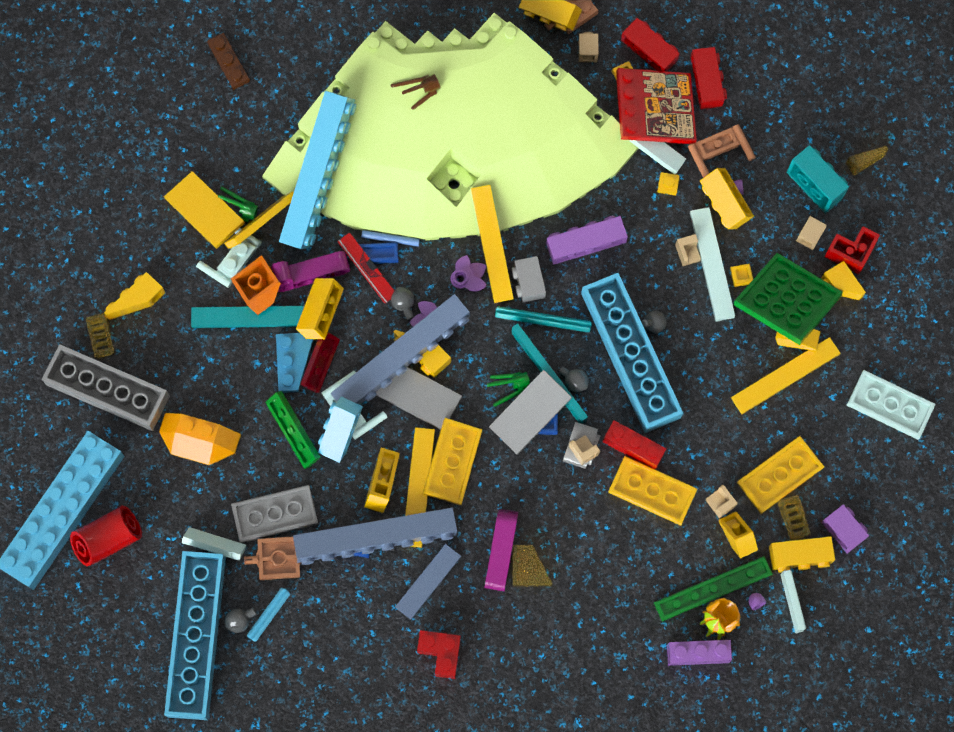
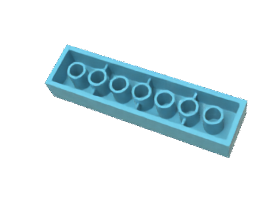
[279,91,356,249]
[581,273,683,433]
[0,431,125,590]
[164,551,226,720]

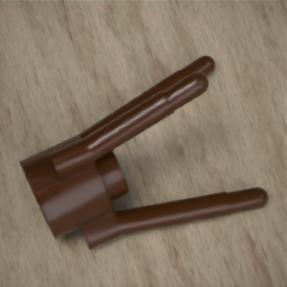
[390,74,440,110]

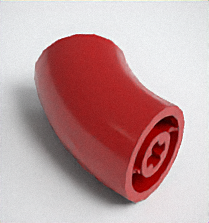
[70,505,142,566]

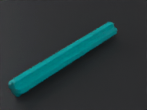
[495,306,591,332]

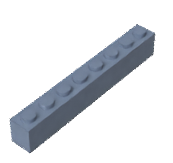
[330,294,470,405]
[293,508,457,565]

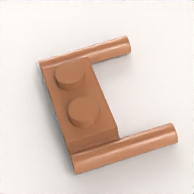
[688,124,756,178]

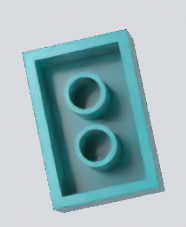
[786,145,849,214]

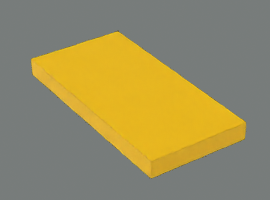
[164,171,245,249]
[224,191,294,248]
[423,418,483,506]
[737,436,824,514]
[608,456,697,525]

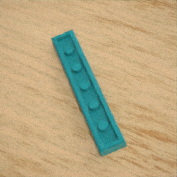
[191,306,304,328]
[511,323,588,424]

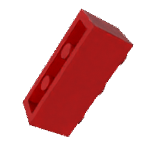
[621,18,680,71]
[690,47,727,109]
[603,420,666,470]

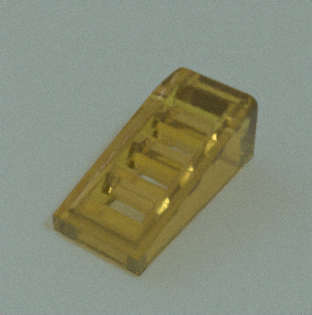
[846,146,888,175]
[86,314,115,358]
[778,495,811,541]

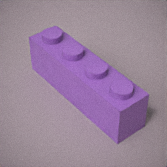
[546,216,628,265]

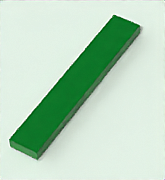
[654,556,773,622]

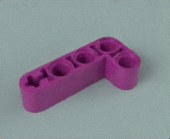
[271,251,350,292]
[485,509,518,592]

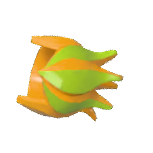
[700,598,740,640]

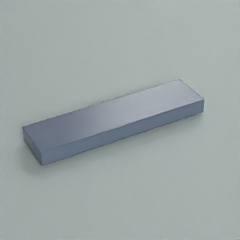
[395,544,461,620]

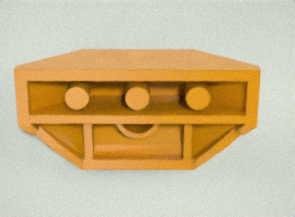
[159,413,241,465]

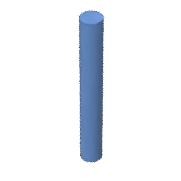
[361,230,420,247]

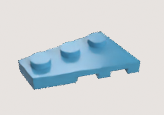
[276,333,314,393]

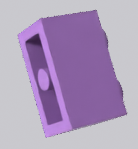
[821,505,869,554]

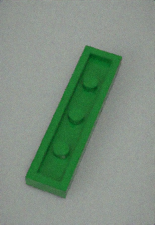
[265,391,321,469]

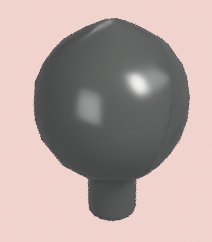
[391,287,415,319]
[641,310,667,334]
[559,367,589,393]
[225,607,257,633]

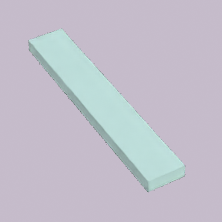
[690,207,735,321]

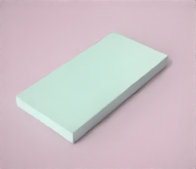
[847,370,935,440]

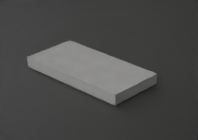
[376,367,462,430]
[489,370,573,455]
[231,485,318,543]

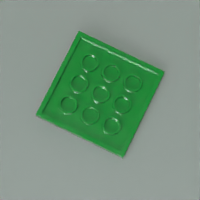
[734,253,843,345]

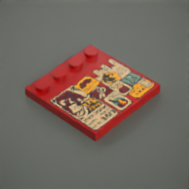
[616,68,697,144]

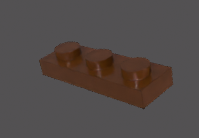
[207,33,250,90]

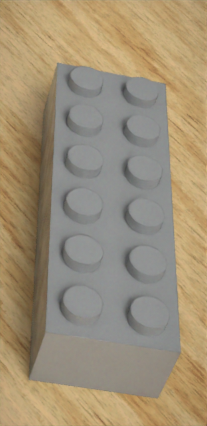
[42,344,170,431]

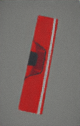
[338,233,394,303]

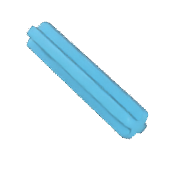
[247,588,290,642]

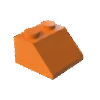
[231,255,281,315]

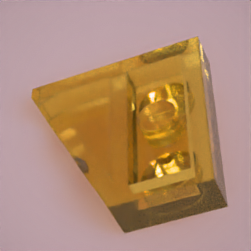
[512,545,552,586]

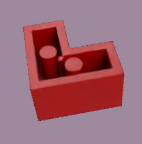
[824,226,880,274]
[417,630,461,679]

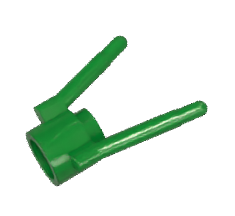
[218,187,258,223]
[486,372,530,407]

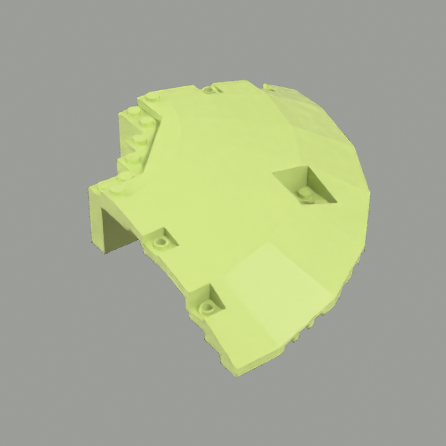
[262,13,639,241]

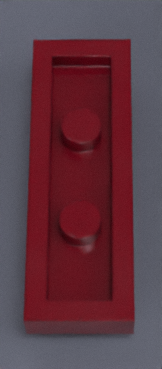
[300,332,340,393]

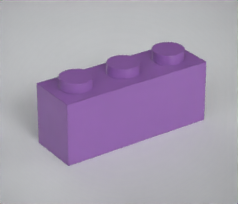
[667,640,732,666]

